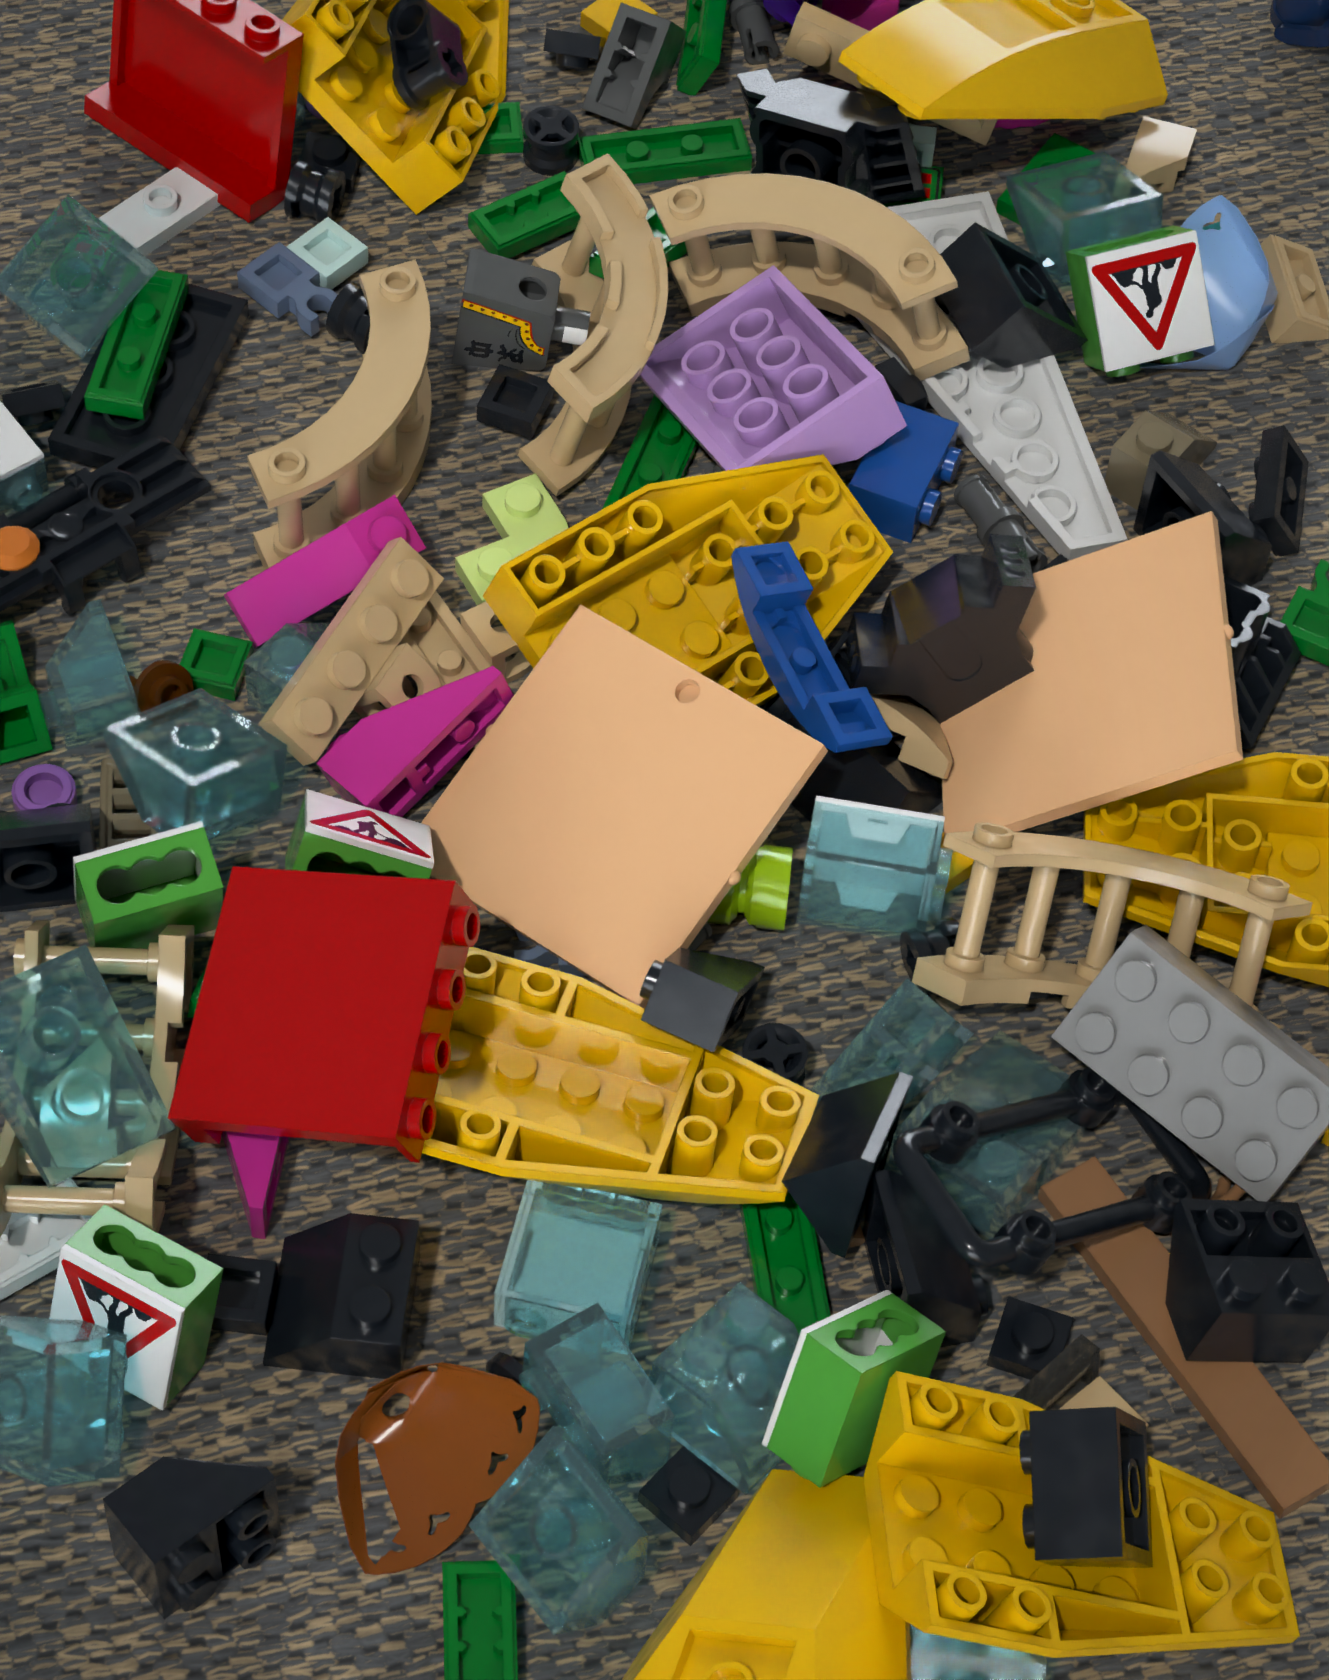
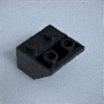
[1165,1198,1329,1363]
[103,1456,281,1620]

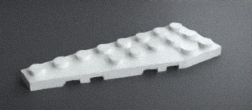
[839,191,1128,561]

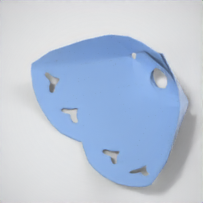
[1140,195,1278,370]

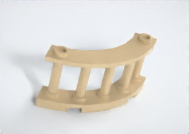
[517,153,668,497]
[649,173,970,381]
[247,259,432,570]
[912,823,1313,1029]
[0,920,195,1237]

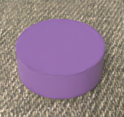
[11,764,77,811]

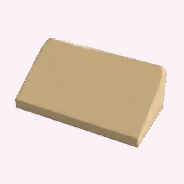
[1260,234,1329,343]

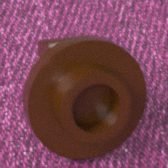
[124,660,193,723]

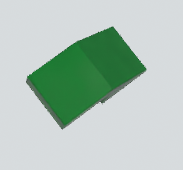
[0,620,53,764]

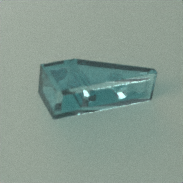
[810,978,974,1111]

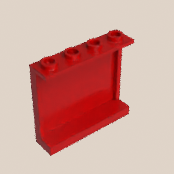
[84,0,304,223]
[168,866,480,1163]

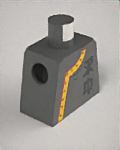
[451,248,591,371]

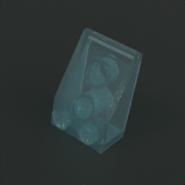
[0,945,175,1188]
[887,1030,1090,1239]

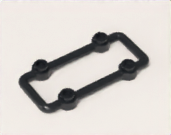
[893,1067,1212,1275]

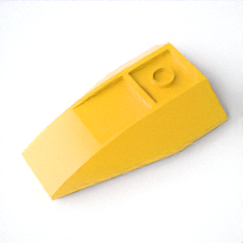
[838,0,1168,120]
[422,947,819,1204]
[863,1371,1300,1658]

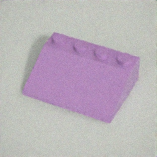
[639,265,907,471]

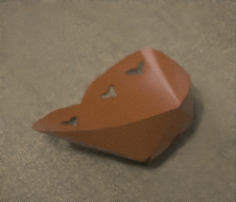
[335,1362,540,1575]

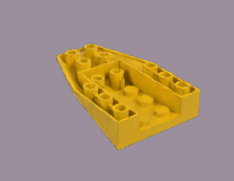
[282,0,509,215]
[483,454,893,707]
[1083,752,1329,987]
[622,1469,912,1680]

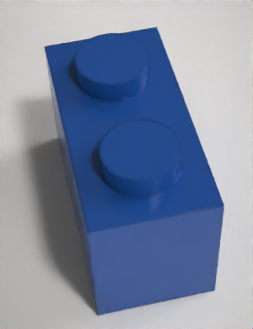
[849,401,963,543]

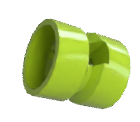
[707,845,793,931]

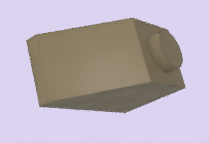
[1105,410,1217,510]

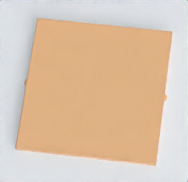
[940,511,1243,852]
[421,604,828,1008]

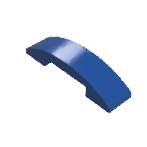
[731,541,893,753]

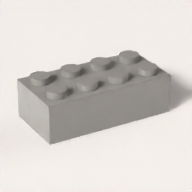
[1051,925,1329,1202]

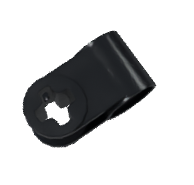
[387,0,468,111]

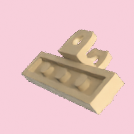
[783,1,998,146]
[259,537,444,766]
[397,591,532,754]

